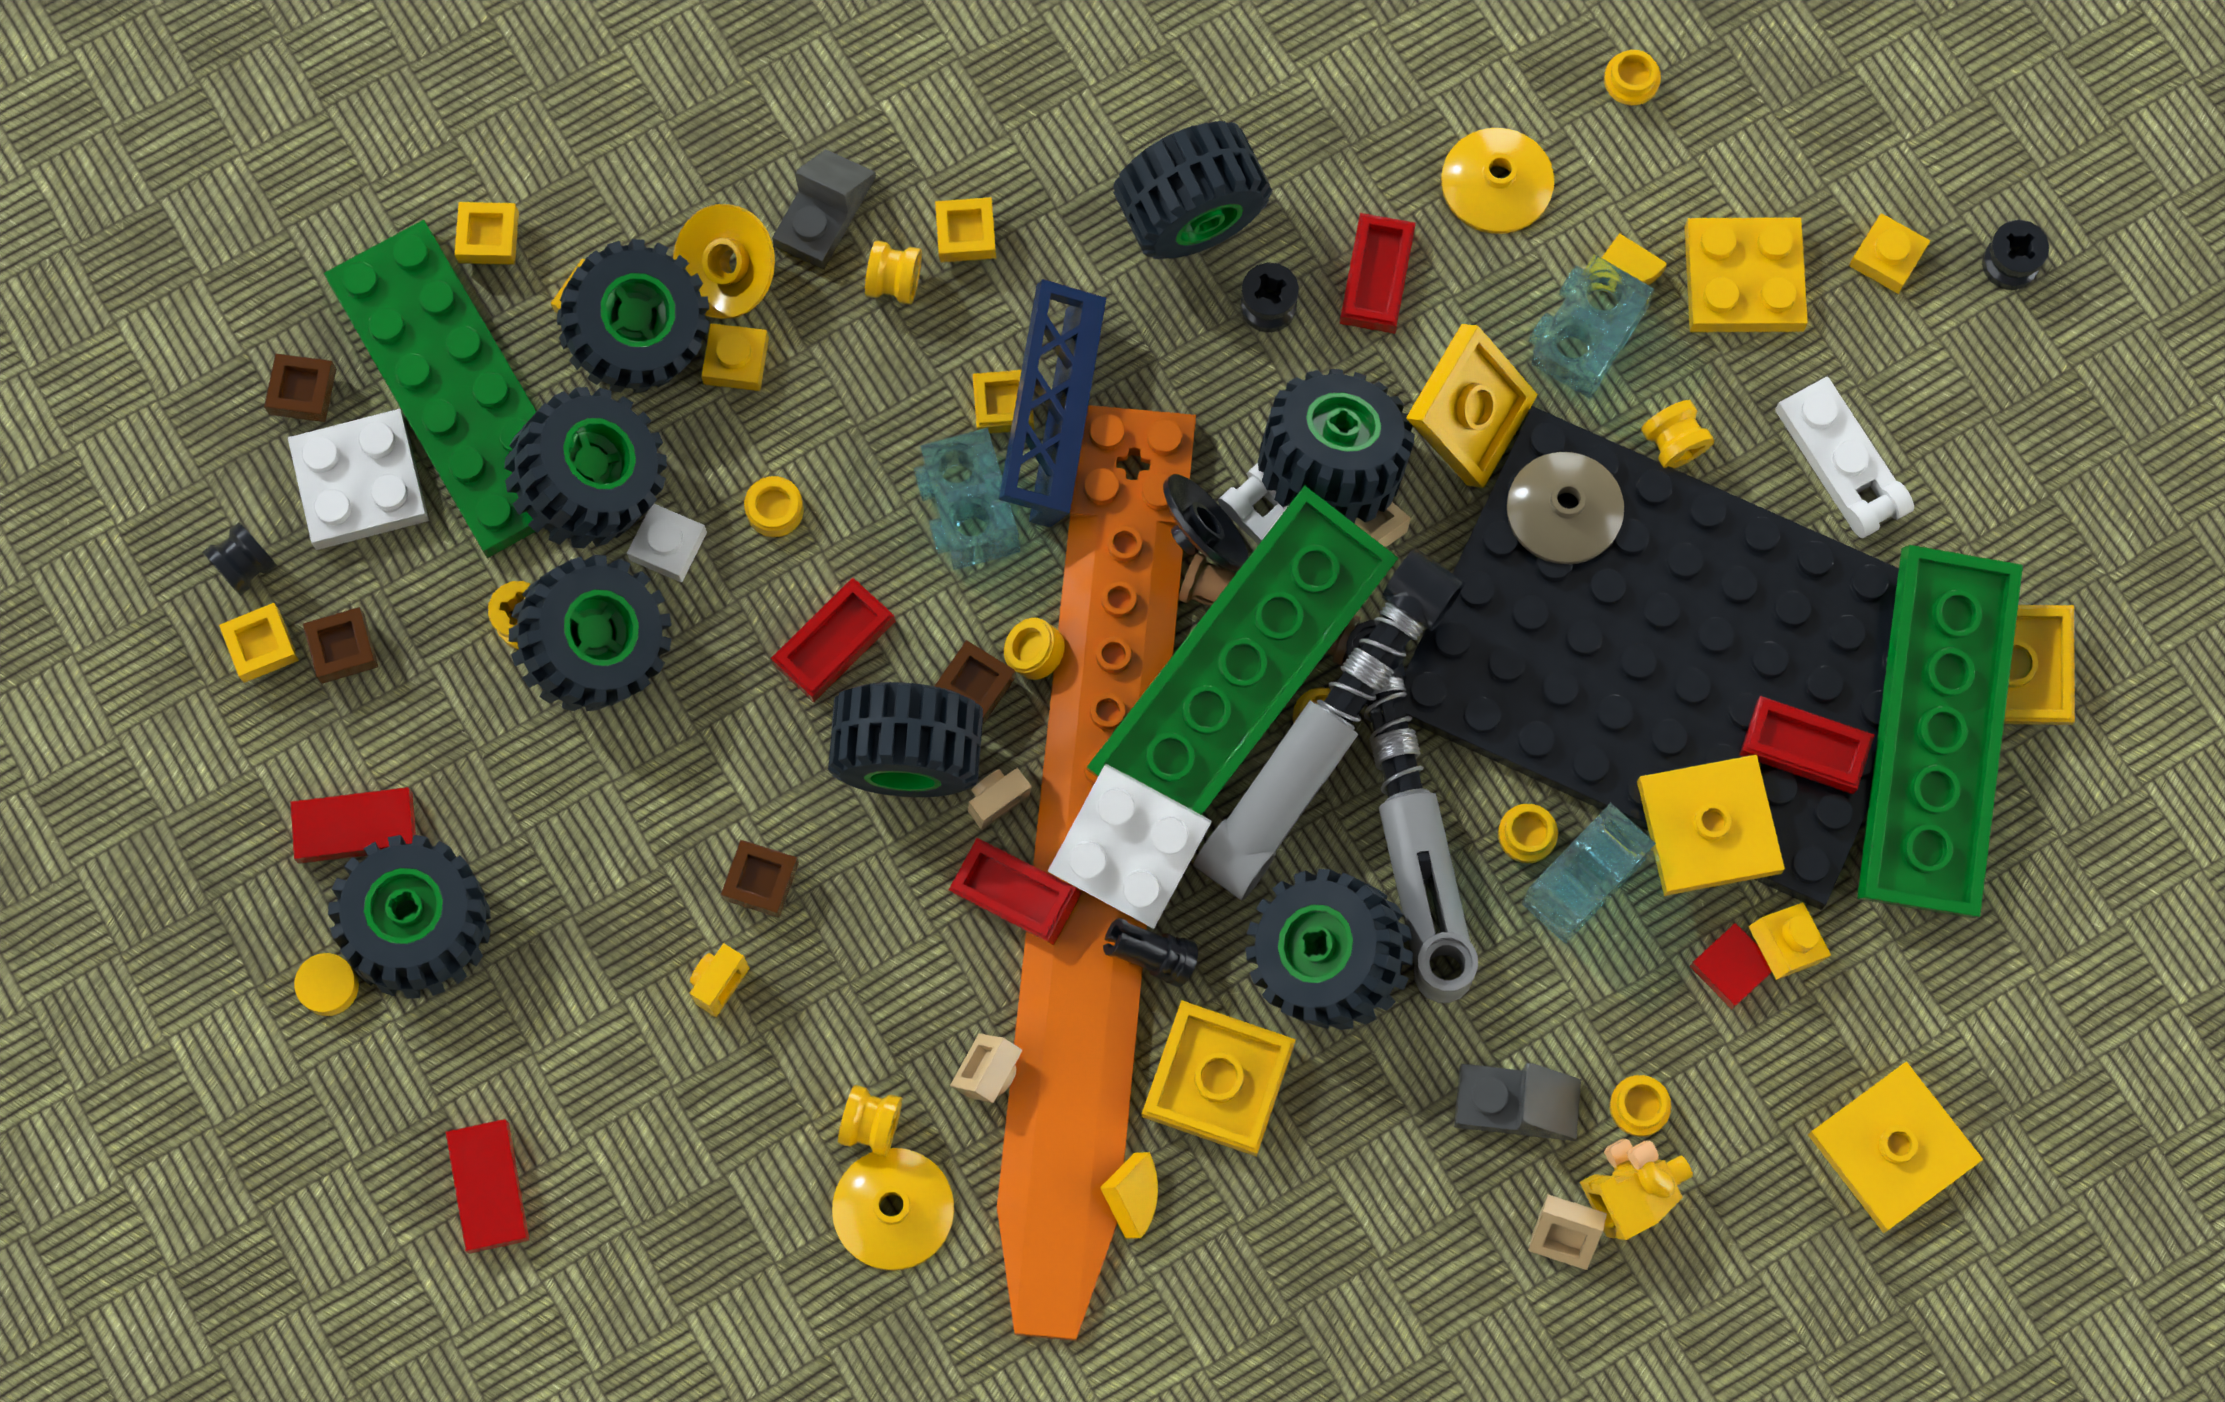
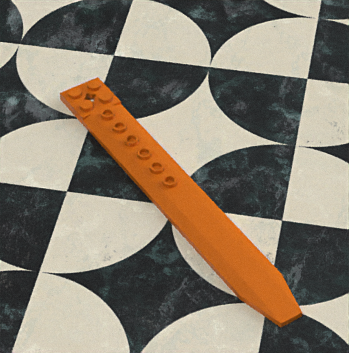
[997,405,1196,1341]

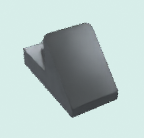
[772,149,876,270]
[1454,1063,1581,1141]

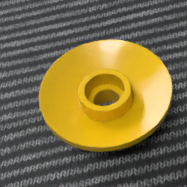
[1441,128,1554,234]
[673,204,775,319]
[832,1148,954,1271]

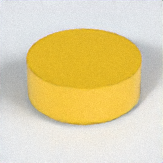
[744,476,804,537]
[1004,618,1064,680]
[294,953,359,1016]

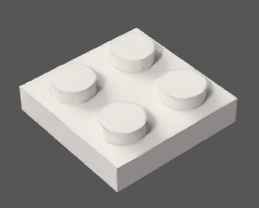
[287,409,429,550]
[1048,764,1212,929]

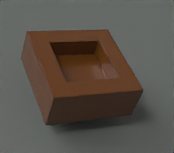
[264,353,337,422]
[303,607,378,684]
[935,640,1016,724]
[721,840,799,918]

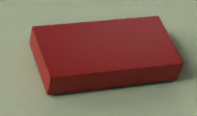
[1339,213,1416,334]
[770,577,896,702]
[1740,696,1874,794]
[290,787,416,864]
[949,838,1082,945]
[446,1119,530,1254]

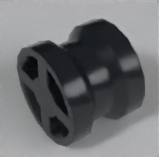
[1982,220,2050,290]
[1240,262,1299,333]
[202,522,277,596]

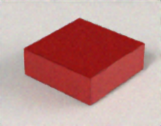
[1689,923,1772,1010]

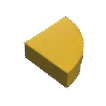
[1586,233,1667,292]
[1100,1152,1158,1239]

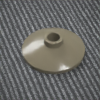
[1507,452,1624,564]

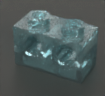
[1529,254,1654,399]
[913,428,1020,570]
[1522,803,1656,944]

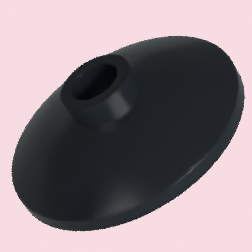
[1163,474,1249,571]

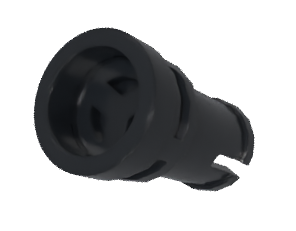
[1103,918,1198,987]

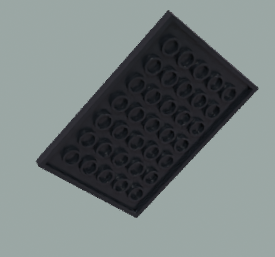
[1402,406,1899,910]

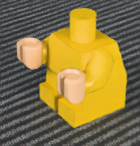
[1580,1139,1693,1240]

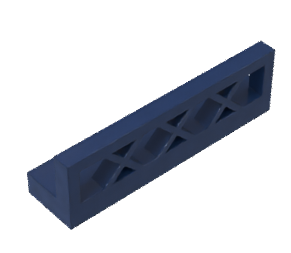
[999,279,1107,528]

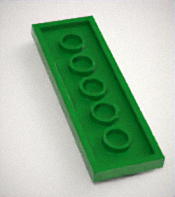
[323,219,536,558]
[1086,485,1399,815]
[1857,545,2023,918]

